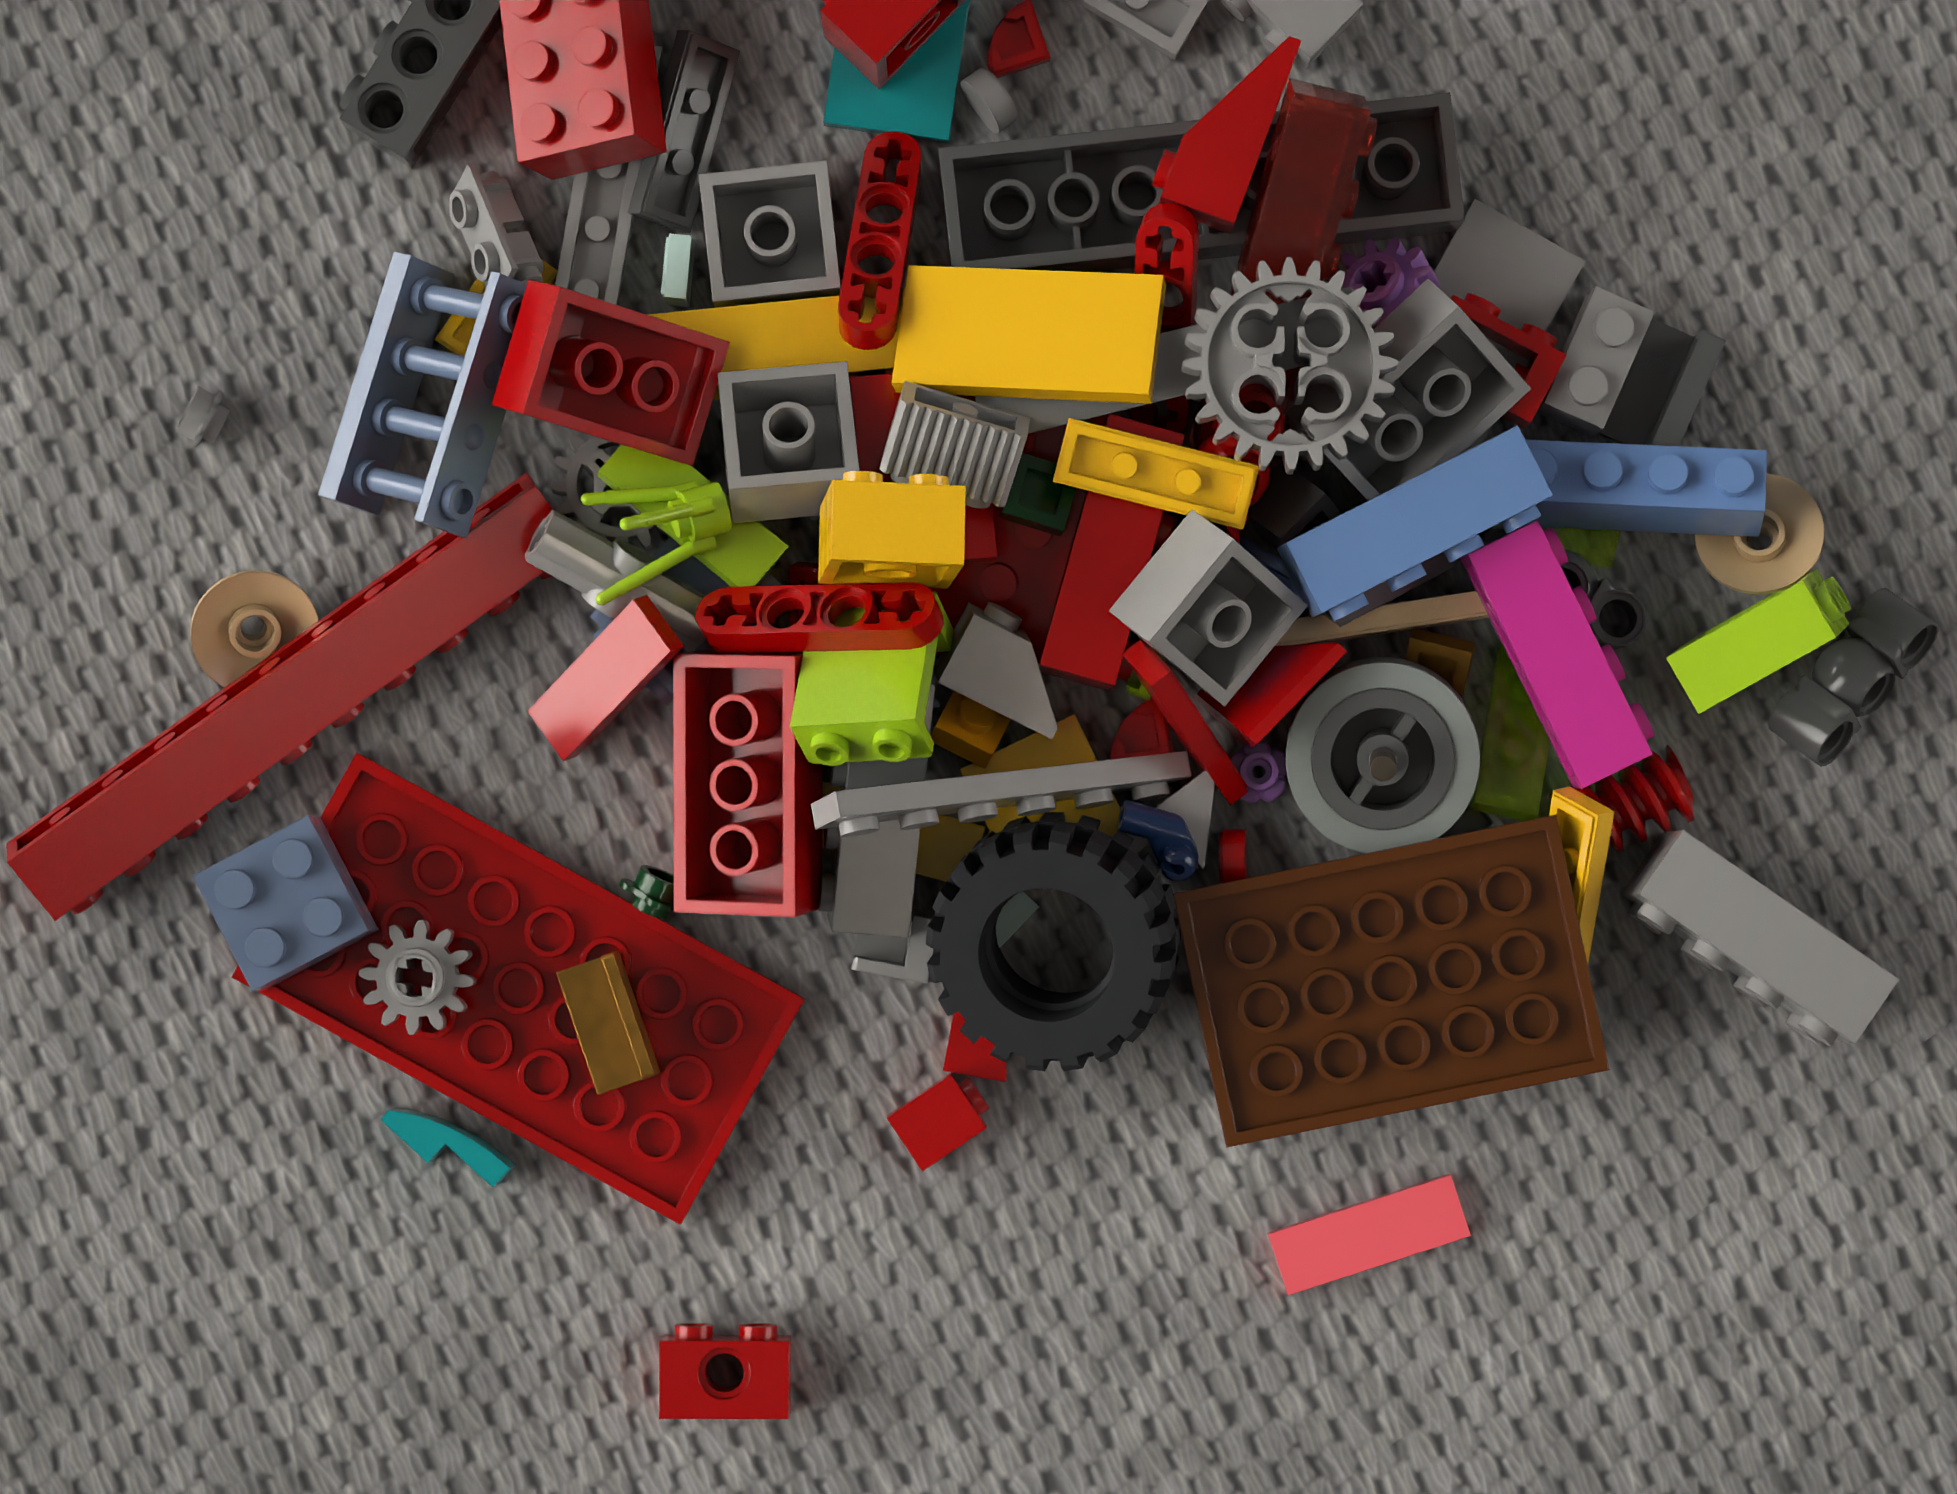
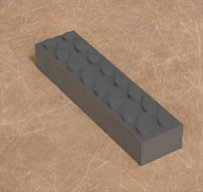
[939,92,1465,272]

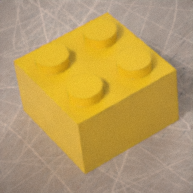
[818,471,966,589]

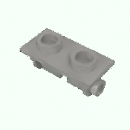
[449,163,544,288]

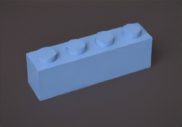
[1277,425,1553,621]
[1523,440,1767,537]

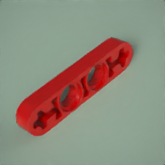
[838,131,921,350]
[1131,203,1199,433]
[695,582,944,653]

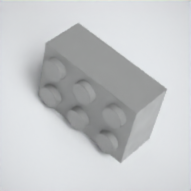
[1286,279,1531,501]

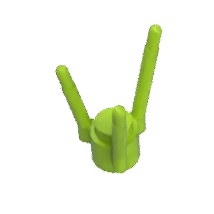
[581,480,732,606]

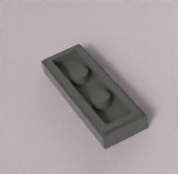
[627,30,740,233]

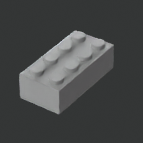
[1620,830,1899,1046]

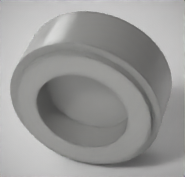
[960,68,1017,134]

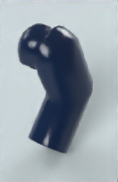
[1117,800,1199,882]

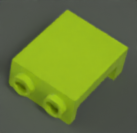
[790,591,954,766]

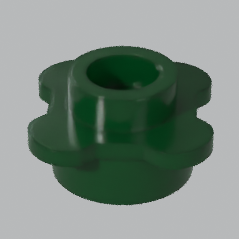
[619,865,690,919]

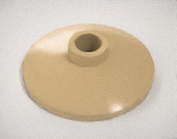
[1695,473,1824,595]
[190,570,319,688]

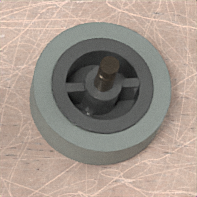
[1286,657,1480,853]

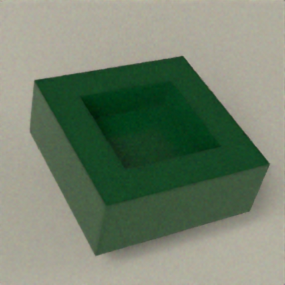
[999,453,1076,537]

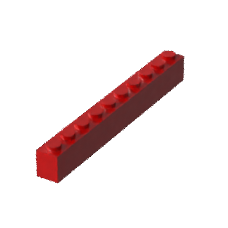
[6,472,555,921]

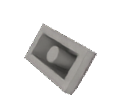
[933,602,1058,739]

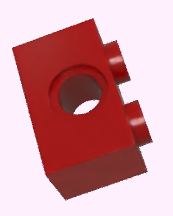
[659,1323,791,1419]

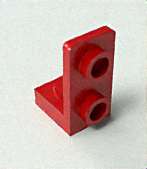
[1450,293,1567,429]

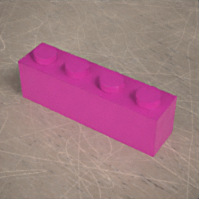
[1460,520,1654,789]

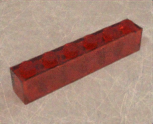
[1188,78,1377,464]

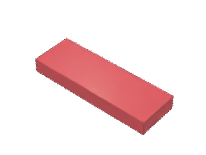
[1267,1174,1471,1295]

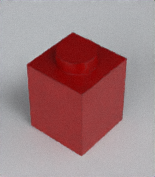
[887,1073,990,1172]

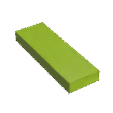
[597,445,789,587]

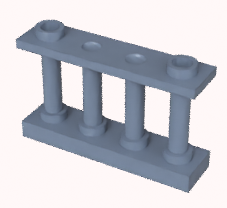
[318,252,527,538]

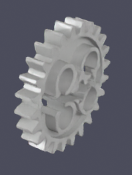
[1182,257,1398,474]

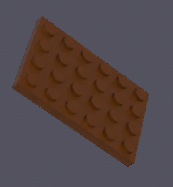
[1173,814,1610,1148]

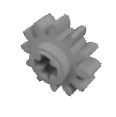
[359,920,477,1035]

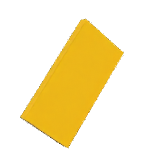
[891,265,1166,404]

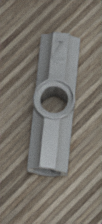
[525,509,706,652]

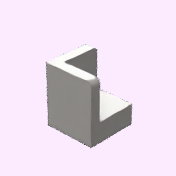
[851,915,933,984]

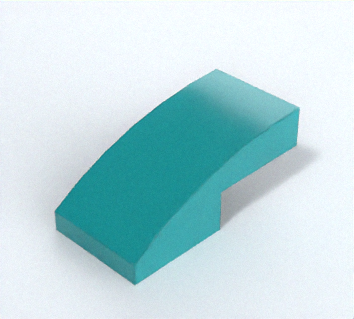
[380,1107,516,1187]

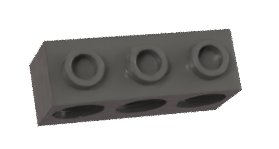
[339,0,502,169]

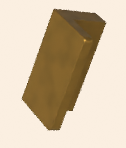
[556,951,661,1095]

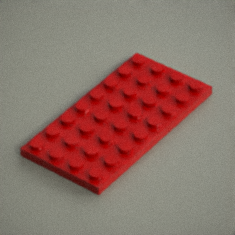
[232,752,805,1225]

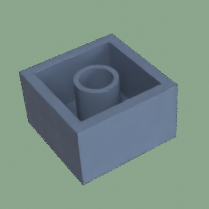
[192,815,379,991]

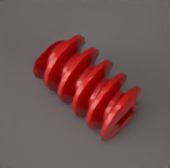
[1549,745,1694,853]

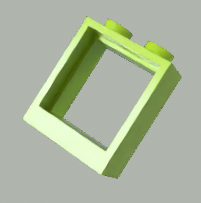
[1666,569,1851,714]

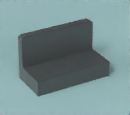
[1599,318,1726,446]

